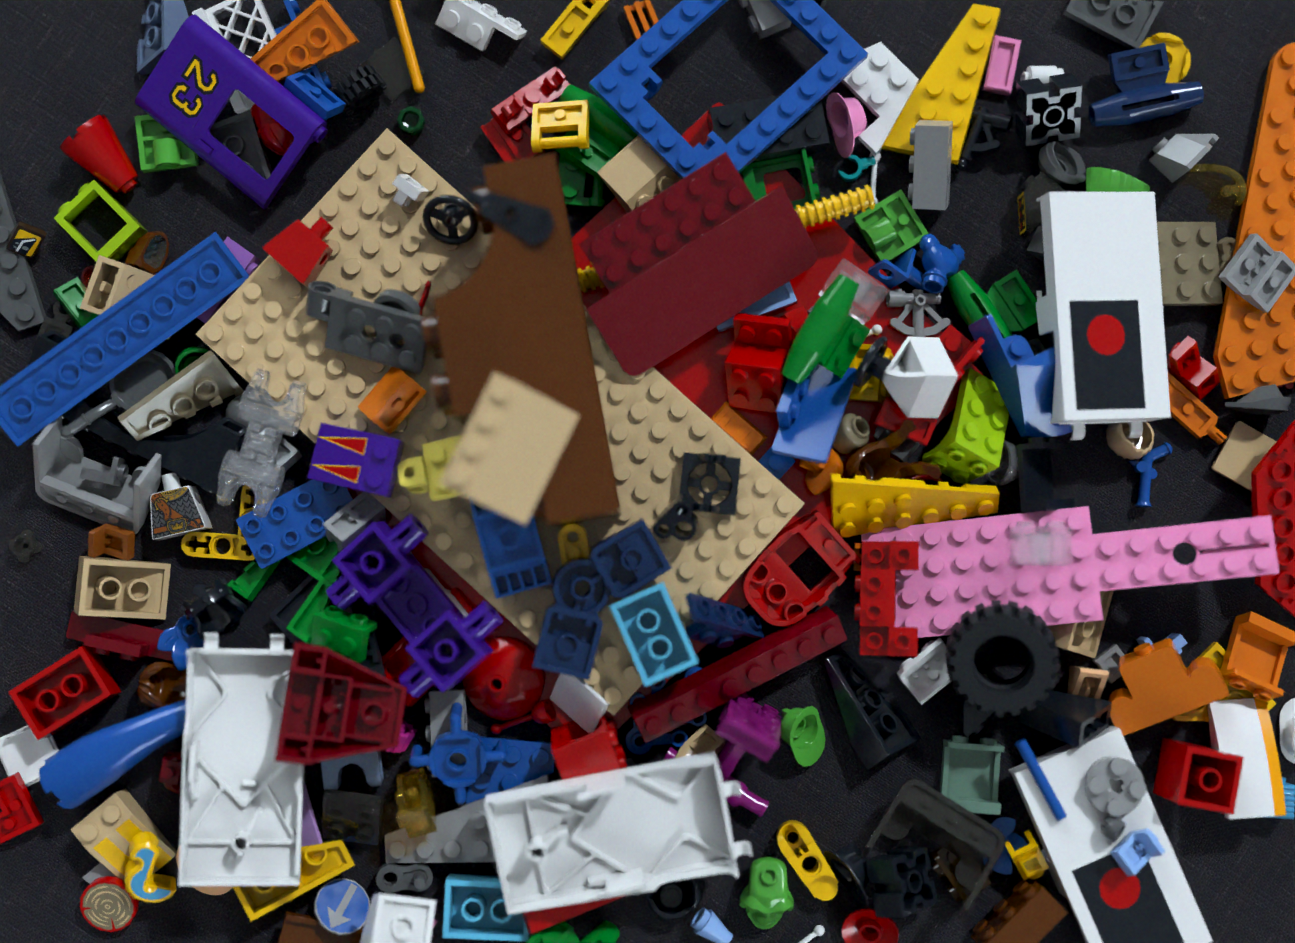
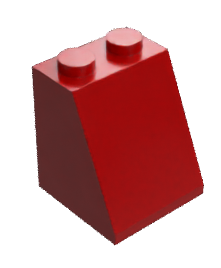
[1153,738,1244,815]

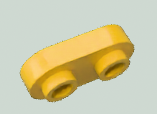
[558,523,590,564]

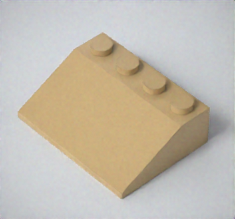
[439,372,580,525]

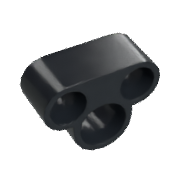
[653,493,699,541]

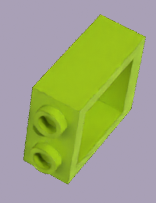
[54,180,148,262]

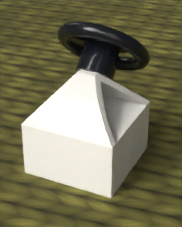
[854,336,958,418]

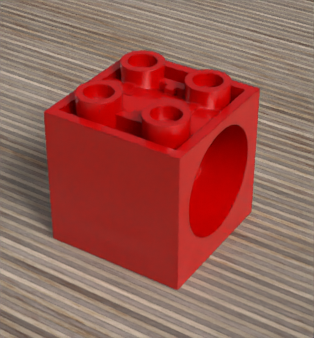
[551,714,628,780]

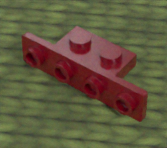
[66,611,173,661]

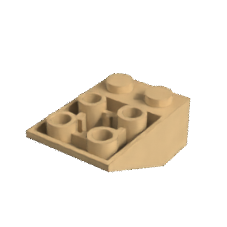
[80,255,171,340]

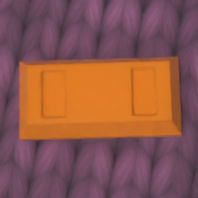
[711,401,768,456]

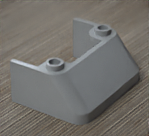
[33,415,161,534]

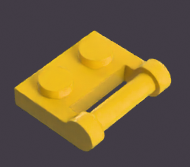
[531,100,590,153]

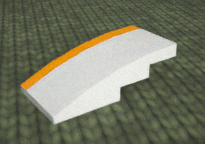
[1207,698,1286,819]

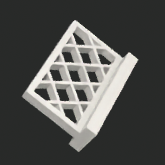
[192,0,288,114]

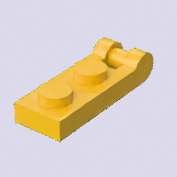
[540,0,610,60]

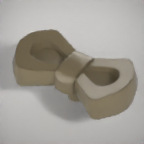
[1217,237,1236,274]

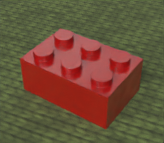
[9,646,121,740]

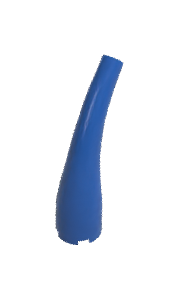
[39,699,186,809]

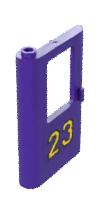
[135,14,328,210]

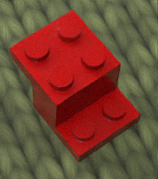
[725,313,792,413]

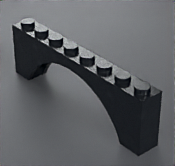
[27,330,251,494]

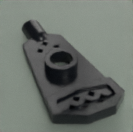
[468,190,555,246]

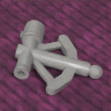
[886,289,950,337]

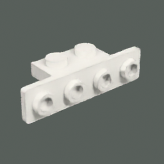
[435,0,527,51]

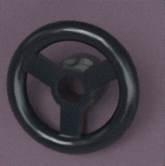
[423,195,479,245]

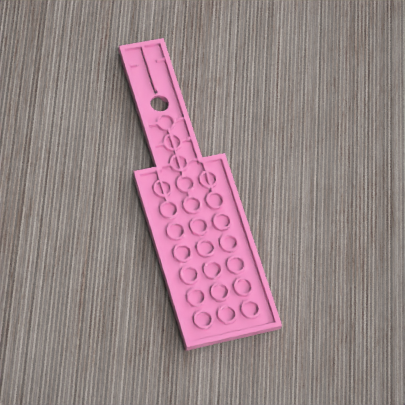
[861,506,1279,638]

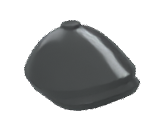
[1038,141,1086,184]

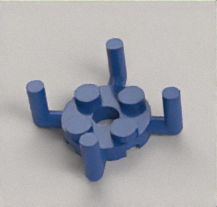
[409,702,507,804]

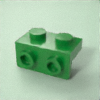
[311,606,377,663]

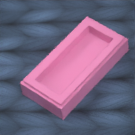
[982,35,1021,96]

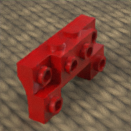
[855,541,919,657]

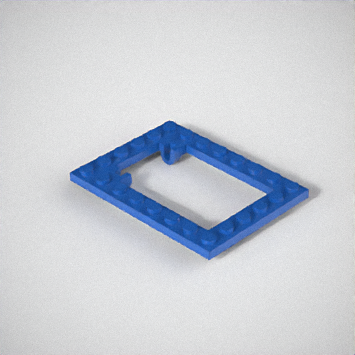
[589,0,868,179]

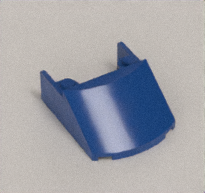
[968,314,1087,438]

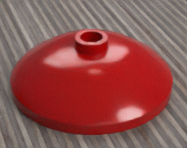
[462,636,545,720]

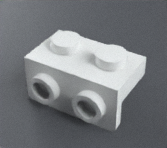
[897,638,952,705]

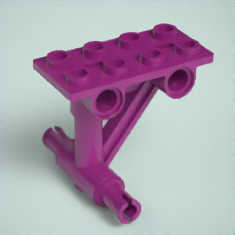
[663,692,781,817]

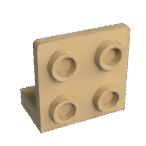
[1211,421,1277,491]

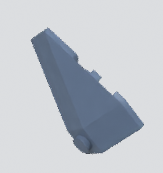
[137,0,189,75]

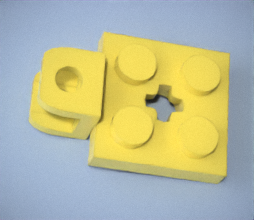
[397,435,463,501]

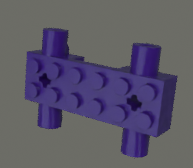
[326,514,503,698]

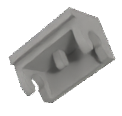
[323,491,386,553]

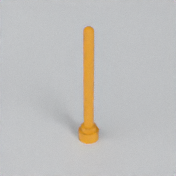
[389,0,425,93]

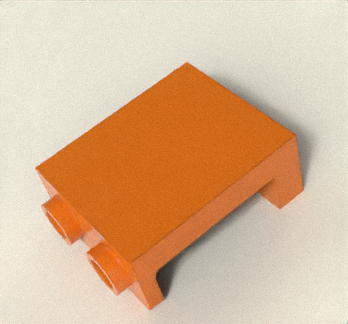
[1220,611,1295,701]

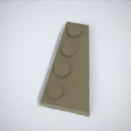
[118,350,245,441]

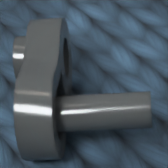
[376,863,433,893]

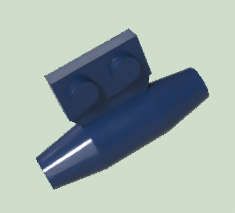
[1088,43,1204,126]

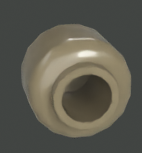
[832,413,870,455]

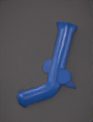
[1129,442,1173,507]

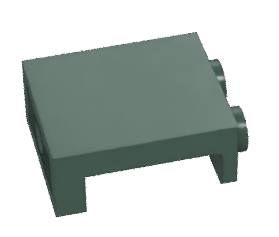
[939,735,1004,815]

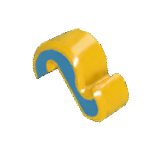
[125,831,176,903]

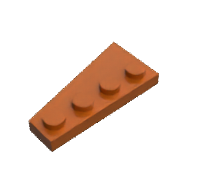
[250,0,359,82]

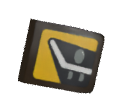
[6,221,47,259]

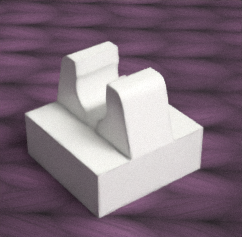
[392,174,429,207]

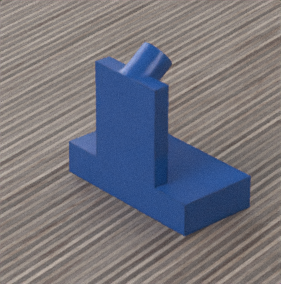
[284,70,346,121]

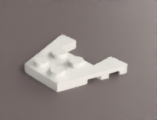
[841,42,919,156]

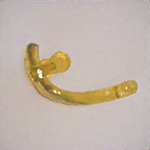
[1189,164,1246,206]

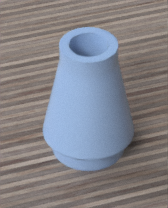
[690,908,733,943]

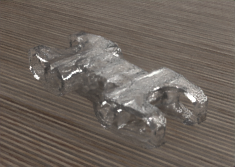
[217,369,306,518]

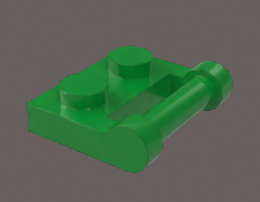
[558,154,605,210]

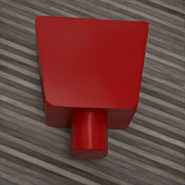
[262,217,334,288]

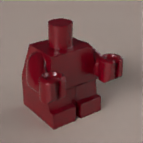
[159,751,183,795]

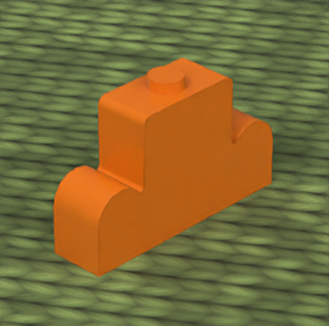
[1108,638,1229,736]

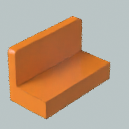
[358,367,427,435]

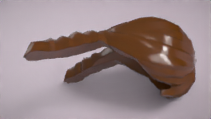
[846,419,942,481]
[138,662,187,710]

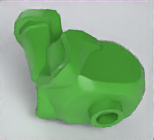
[739,857,794,930]

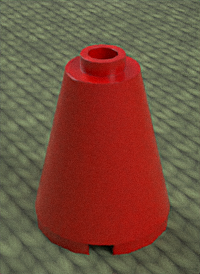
[60,114,138,194]

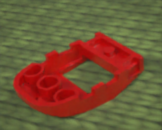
[743,509,861,627]

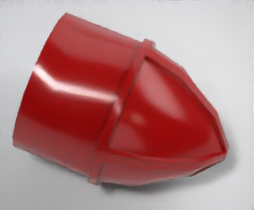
[250,104,294,156]

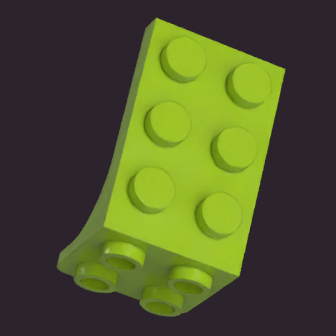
[922,368,1009,484]

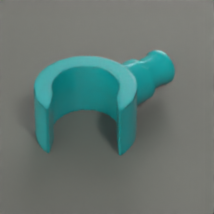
[838,154,876,181]

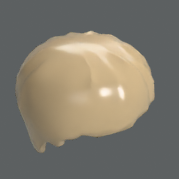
[1106,422,1155,460]

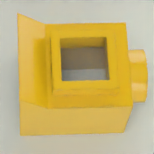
[1004,830,1049,880]

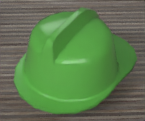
[780,706,826,767]

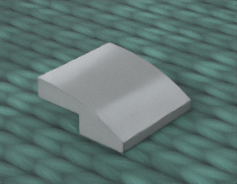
[1219,233,1295,313]

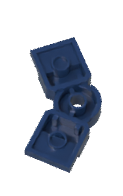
[532,518,672,680]

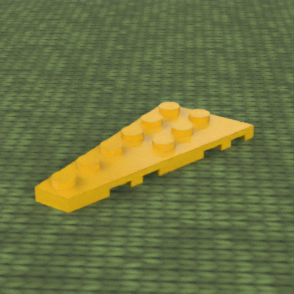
[881,3,1000,165]
[830,473,999,538]

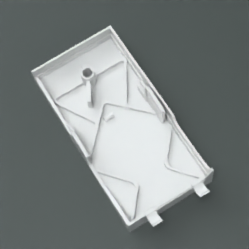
[179,633,305,886]

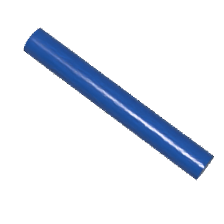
[1015,738,1067,821]

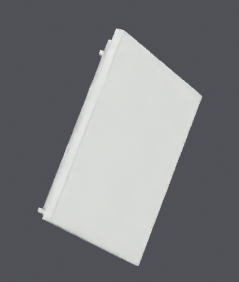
[550,673,609,734]
[0,725,59,787]

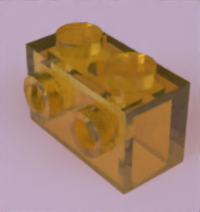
[395,767,437,839]

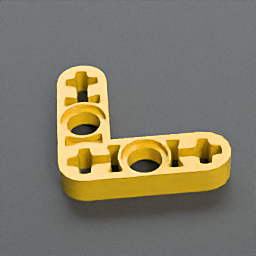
[181,483,270,561]

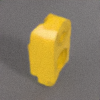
[776,820,839,901]

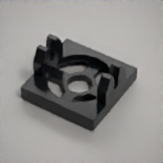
[679,452,741,516]

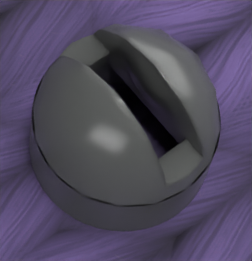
[1100,816,1126,843]

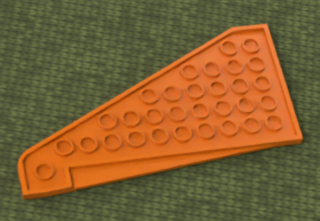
[1213,42,1295,399]

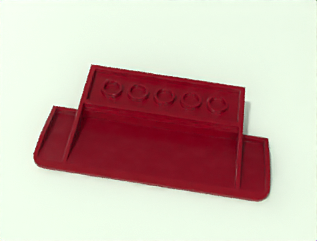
[579,152,817,376]

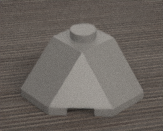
[1149,134,1219,183]

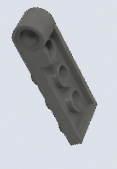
[305,281,427,374]

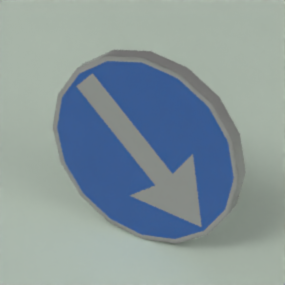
[314,878,370,936]

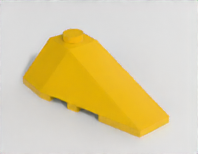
[232,839,355,921]

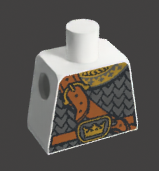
[150,473,212,540]

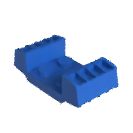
[469,498,552,599]

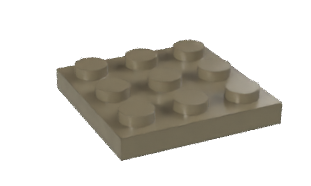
[1157,222,1223,306]

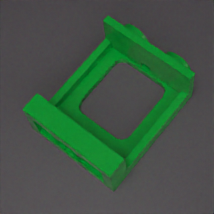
[739,149,820,209]

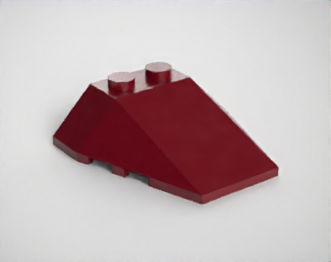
[275,642,407,765]

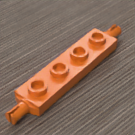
[1167,371,1227,445]

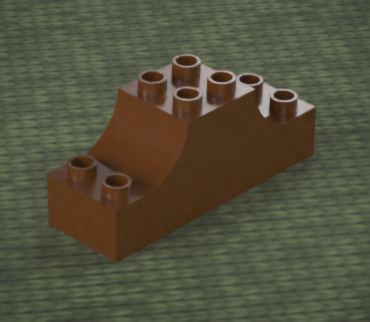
[421,154,621,527]

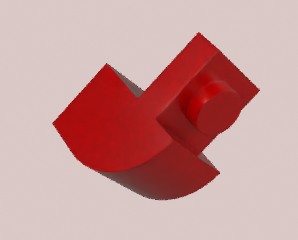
[1167,336,1220,400]

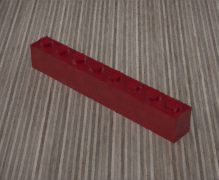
[627,606,848,743]

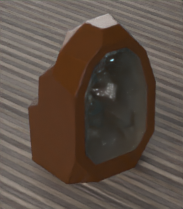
[125,231,169,275]

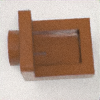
[88,523,135,561]

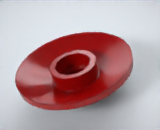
[842,909,899,943]

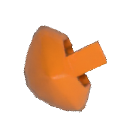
[799,448,843,495]

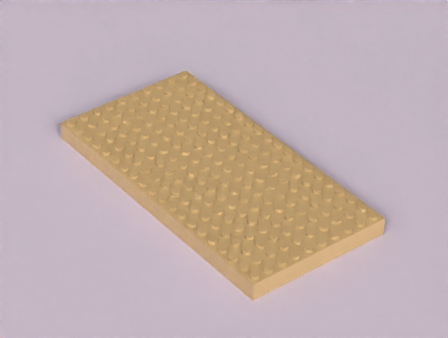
[196,128,805,716]

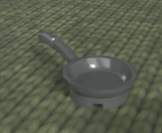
[61,350,176,438]

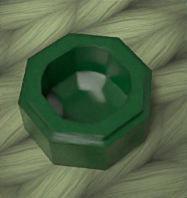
[397,106,426,136]

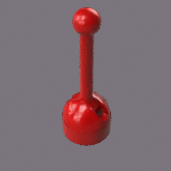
[491,700,555,735]

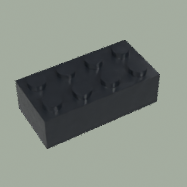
[707,95,830,163]

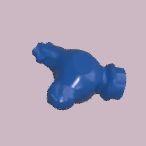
[919,233,965,294]

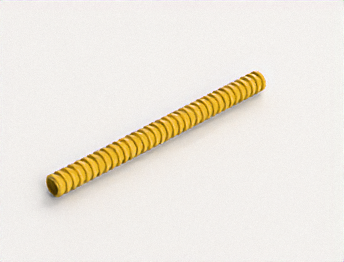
[577,185,875,293]

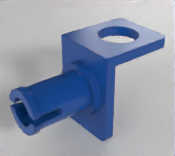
[868,248,924,290]

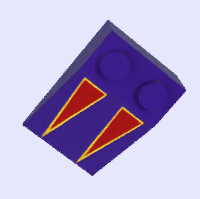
[307,423,405,498]

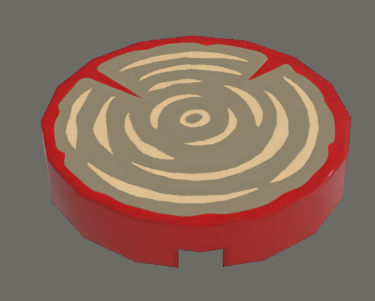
[80,876,139,932]

